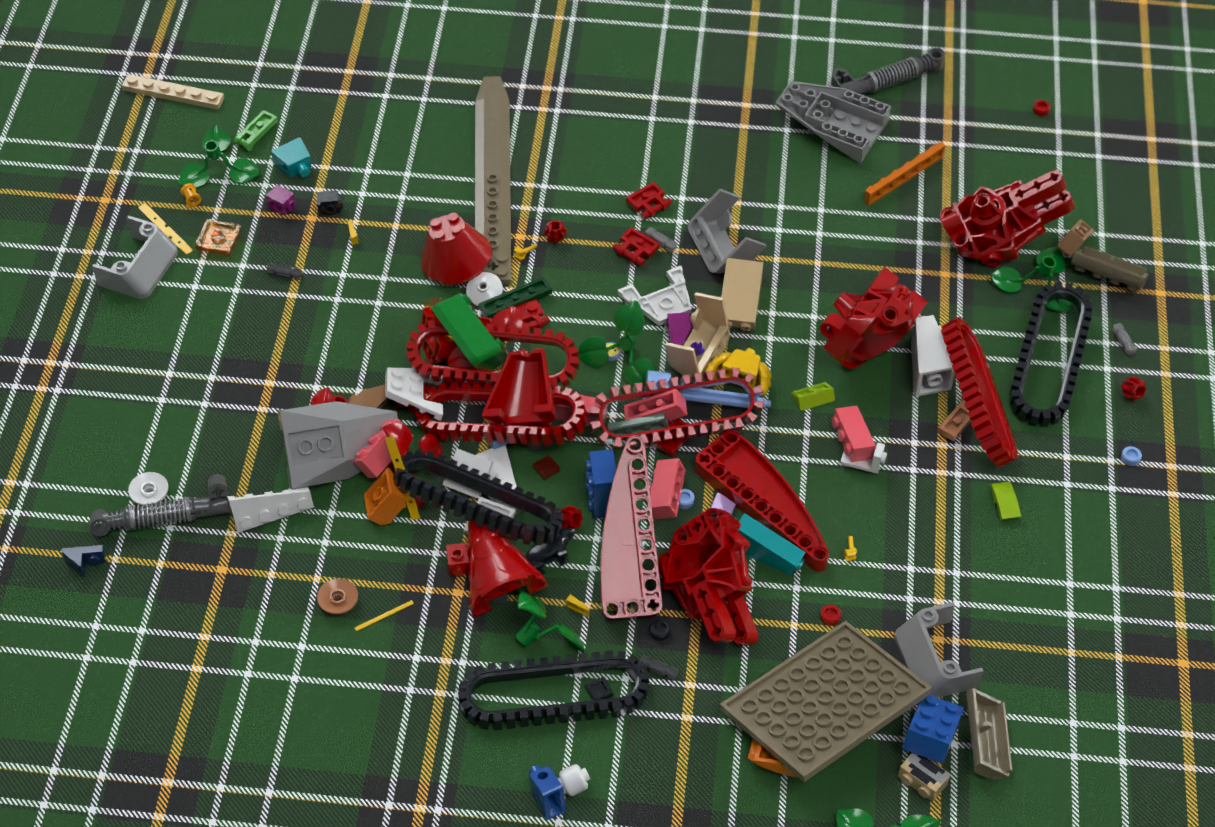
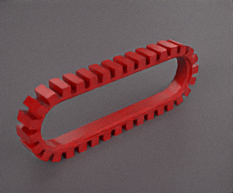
[941,317,1018,467]
[406,320,580,391]
[415,382,588,445]

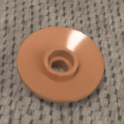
[317,579,358,614]

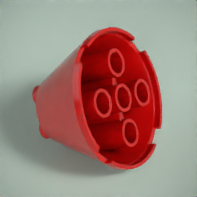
[421,213,492,285]

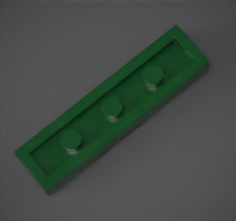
[478,277,552,319]

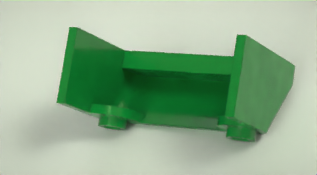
[431,293,509,371]

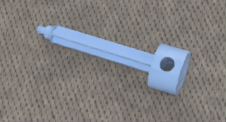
[643,370,771,408]

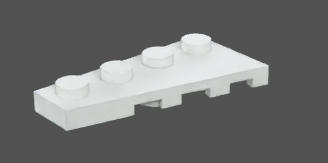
[476,445,522,513]
[227,487,314,533]

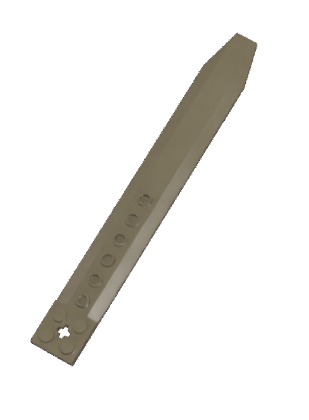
[475,76,512,285]

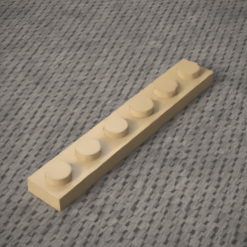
[121,74,224,110]

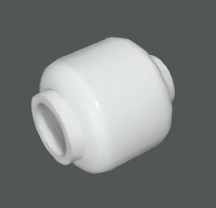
[557,764,590,796]

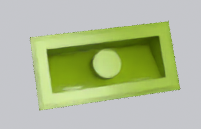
[791,382,835,411]

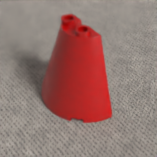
[421,308,492,364]
[482,348,556,427]

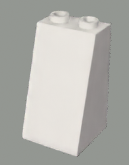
[911,315,955,397]

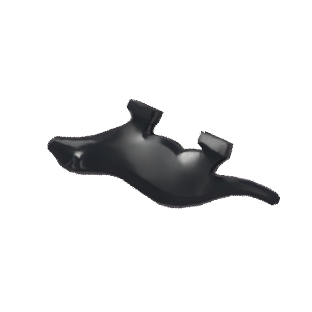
[526,528,575,575]

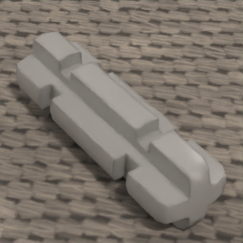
[645,227,677,252]
[1112,323,1137,355]

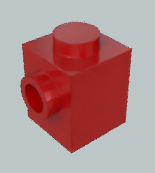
[446,542,469,576]

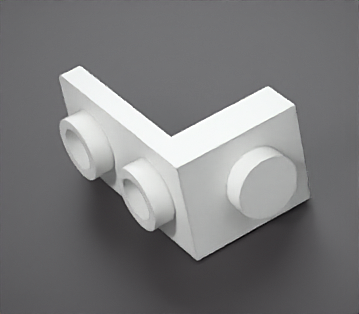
[840,442,887,474]

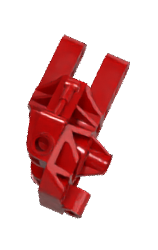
[940,170,1075,267]
[820,266,928,369]
[658,508,759,646]

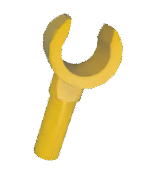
[513,244,537,260]
[844,536,857,561]

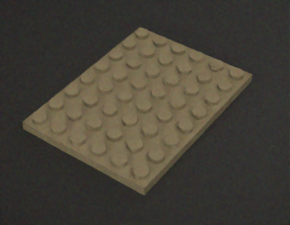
[720,621,932,782]

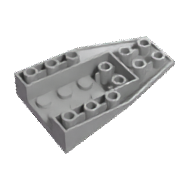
[776,81,891,164]
[278,401,398,489]

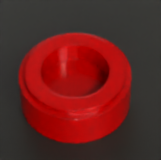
[1033,100,1051,116]
[820,605,841,626]

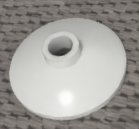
[466,272,503,306]
[128,472,169,506]

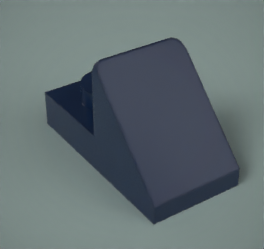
[62,545,106,577]

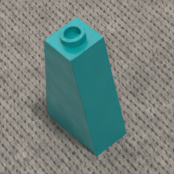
[738,513,806,575]

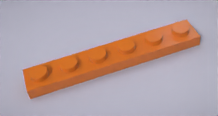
[864,142,946,206]

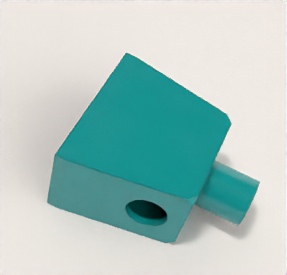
[271,137,312,177]

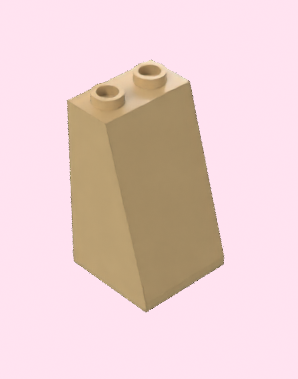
[721,258,764,331]

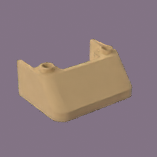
[665,292,730,383]

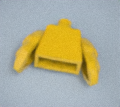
[705,348,771,396]

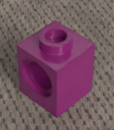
[266,185,296,216]

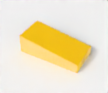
[348,220,358,245]
[566,594,590,617]

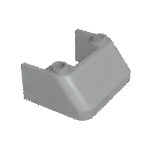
[688,189,766,274]
[92,216,178,299]
[894,602,983,698]

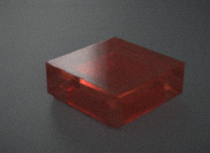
[533,455,560,481]

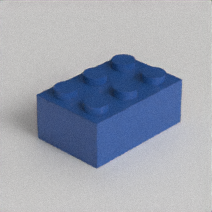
[585,449,616,518]
[902,695,964,764]

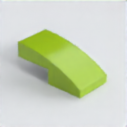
[990,481,1021,521]

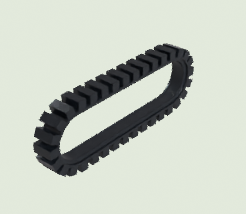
[1009,282,1093,427]
[393,450,563,546]
[458,650,649,730]

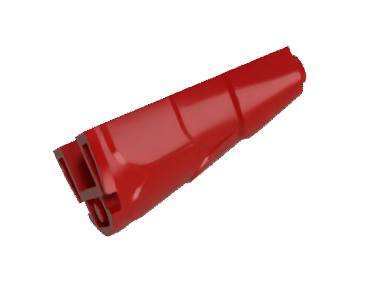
[467,519,549,618]

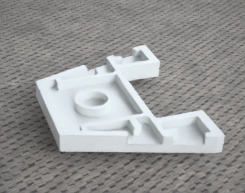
[618,266,692,326]
[385,367,443,421]

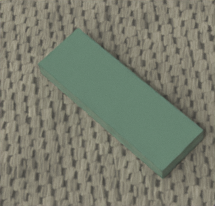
[608,413,669,435]

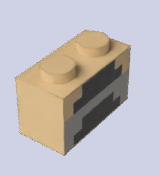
[898,753,951,802]

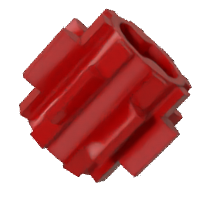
[544,220,567,244]
[1121,376,1147,401]
[561,505,583,529]

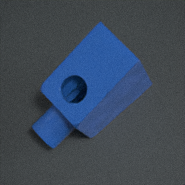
[529,765,566,820]

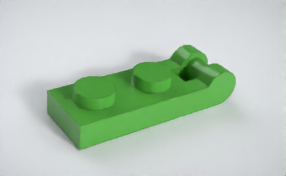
[234,110,278,151]

